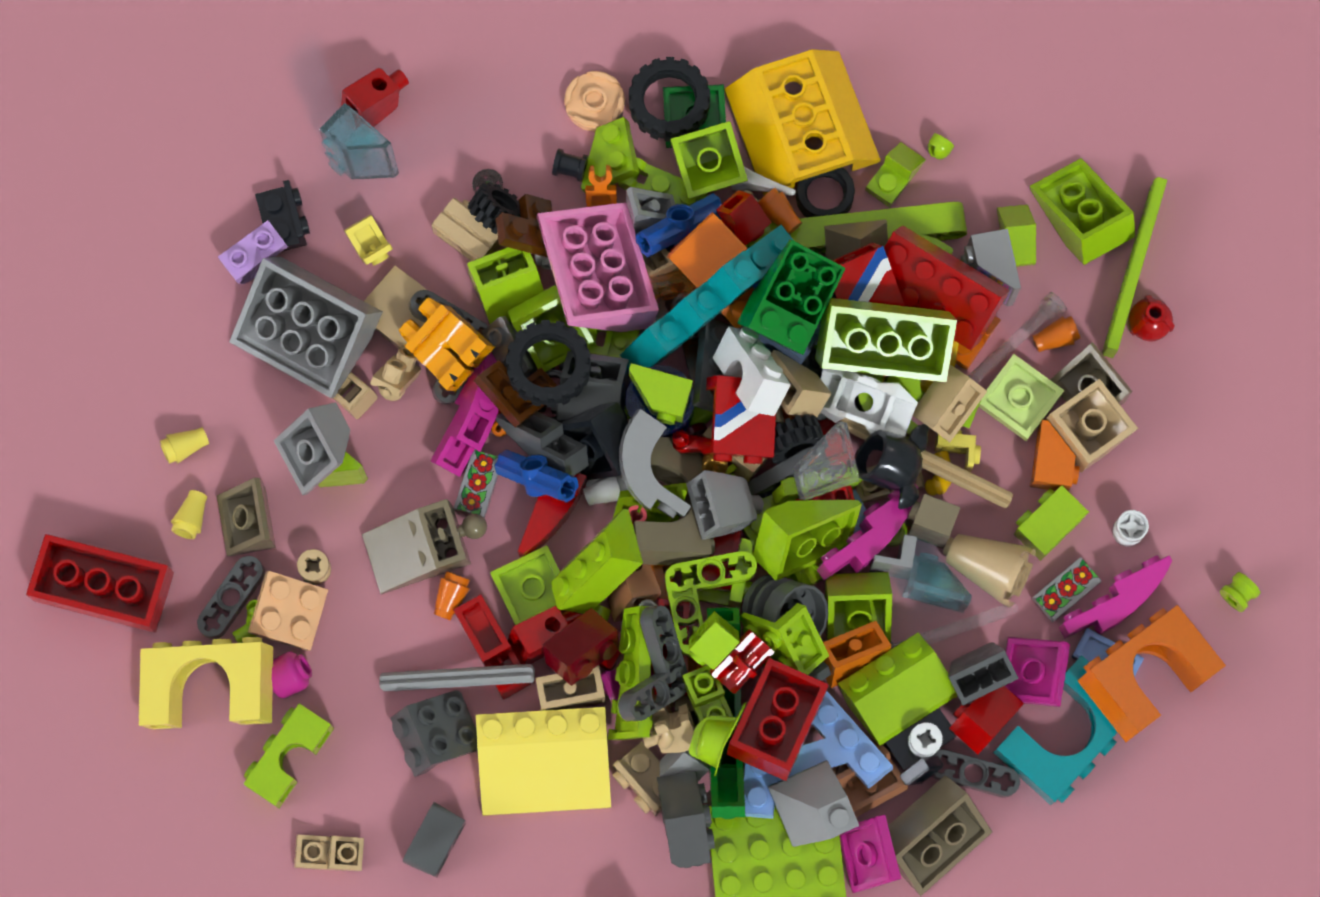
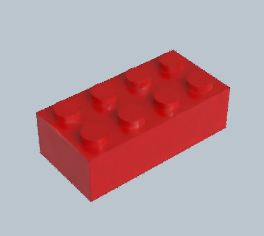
[884,226,1010,351]
[26,534,174,633]

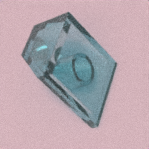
[902,553,972,613]

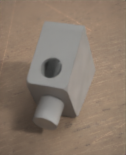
[686,470,763,540]

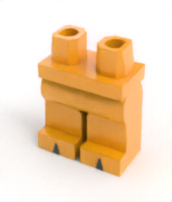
[398,297,495,392]

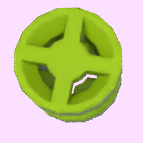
[1219,572,1261,612]

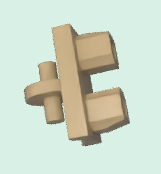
[370,346,422,401]

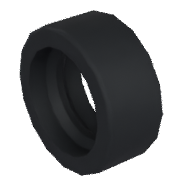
[796,167,855,218]

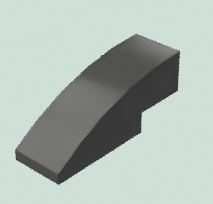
[496,411,589,476]

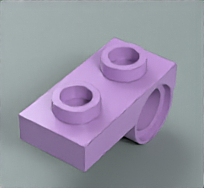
[218,220,288,284]

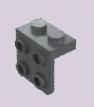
[390,690,478,777]

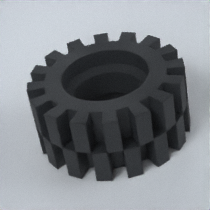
[468,182,521,234]
[771,414,826,465]

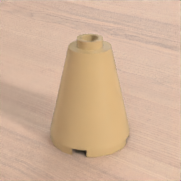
[943,534,1036,608]

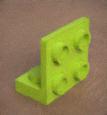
[740,603,829,675]

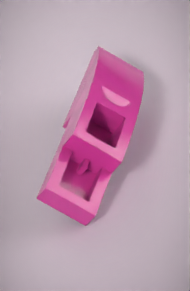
[430,352,499,477]
[817,484,918,581]
[1059,555,1172,639]

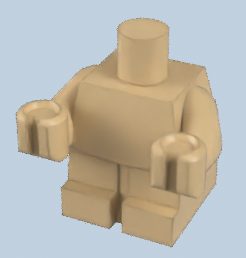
[643,703,696,753]

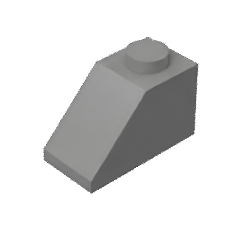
[626,187,676,233]

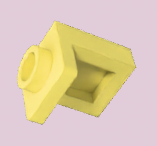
[344,215,393,266]
[934,430,981,472]

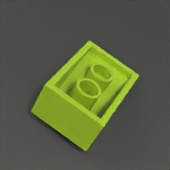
[1030,158,1135,265]
[753,500,862,581]

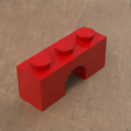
[670,190,772,251]

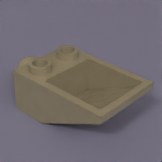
[362,499,487,594]

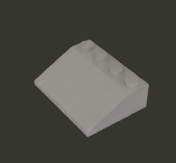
[229,256,383,398]

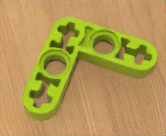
[665,551,757,657]

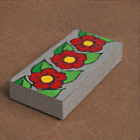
[454,450,499,519]
[1032,557,1101,622]

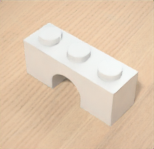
[713,326,791,416]

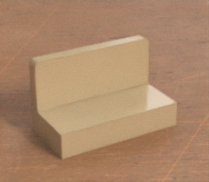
[913,365,987,442]

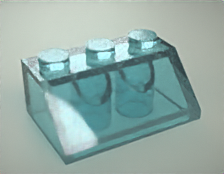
[319,103,399,179]

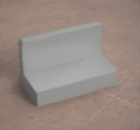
[869,535,917,579]

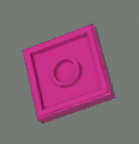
[1004,637,1070,707]
[840,815,901,893]

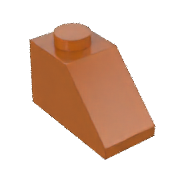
[1030,420,1080,491]
[823,621,891,688]

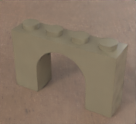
[621,437,715,566]

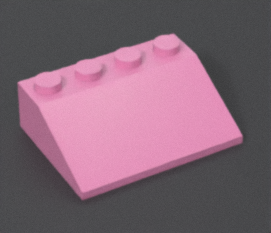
[536,202,659,332]

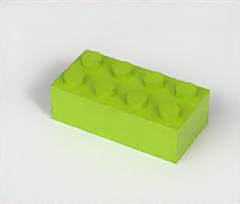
[815,298,957,382]

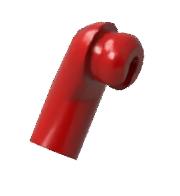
[672,430,712,453]

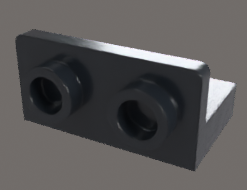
[255,180,310,252]

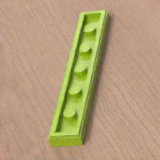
[1102,177,1167,358]

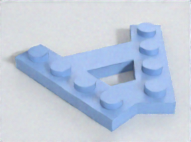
[744,689,893,819]

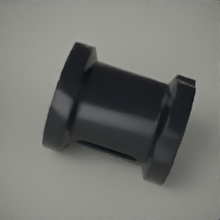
[552,148,589,182]

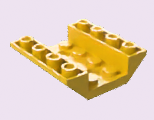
[724,49,881,196]

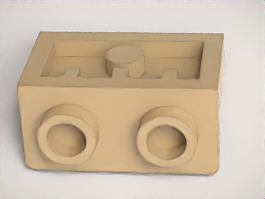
[612,741,662,816]

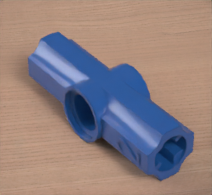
[636,193,722,257]
[494,449,579,503]

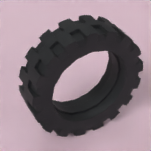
[629,57,710,142]
[506,320,591,407]

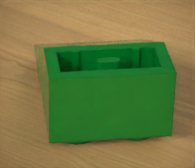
[737,239,846,355]

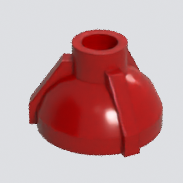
[1129,295,1175,341]

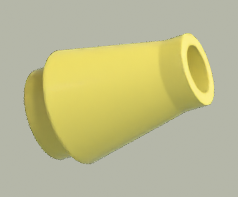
[159,427,209,464]
[171,490,207,539]

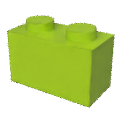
[1014,485,1089,561]

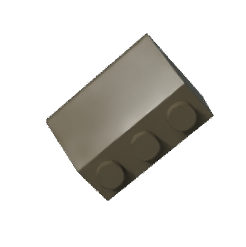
[888,775,992,896]

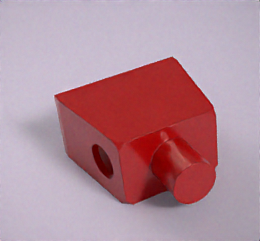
[341,68,409,138]
[508,606,581,664]

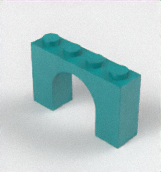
[993,655,1118,805]

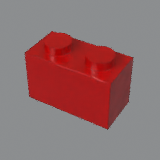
[949,686,1024,755]

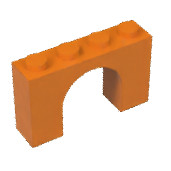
[1077,605,1226,742]

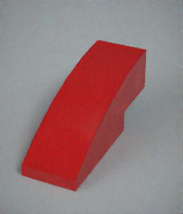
[518,473,587,558]
[454,595,531,700]

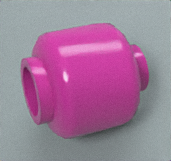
[272,651,312,699]

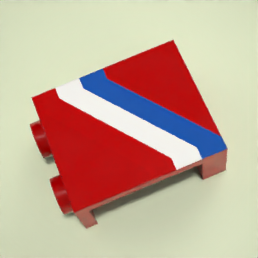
[832,242,905,306]
[703,375,776,464]

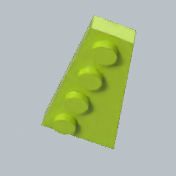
[608,606,653,740]

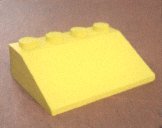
[476,707,611,816]

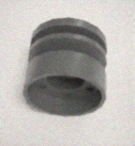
[742,574,828,637]

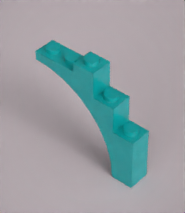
[620,225,794,369]

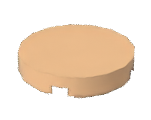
[564,71,625,132]

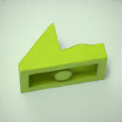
[865,142,926,208]

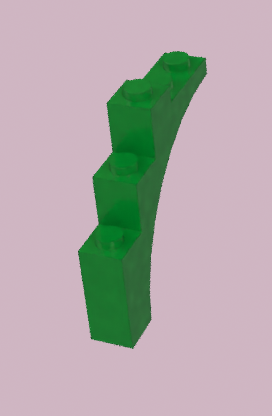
[707,608,745,819]

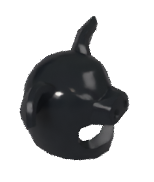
[853,424,929,510]

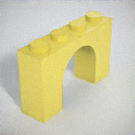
[139,637,273,729]

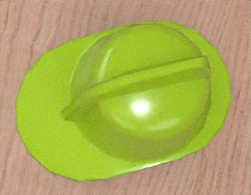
[689,703,746,776]

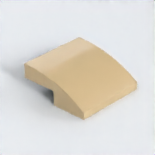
[364,266,427,349]

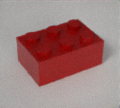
[727,658,829,781]

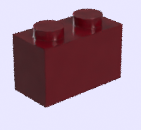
[542,608,619,686]

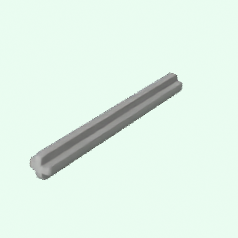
[379,664,535,691]

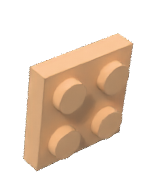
[248,571,328,651]

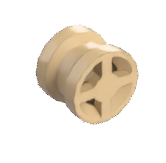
[297,549,332,585]

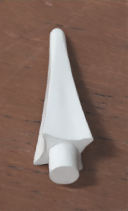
[732,167,796,196]

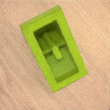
[997,204,1036,267]

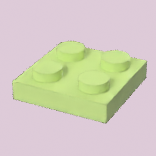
[979,354,1064,442]

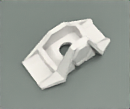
[820,369,918,436]

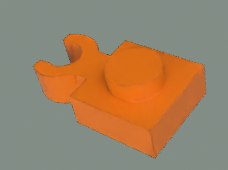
[585,165,617,207]

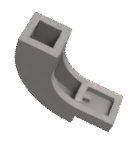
[619,409,691,518]

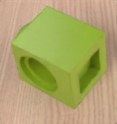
[689,611,740,670]

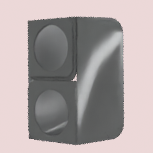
[403,802,466,878]

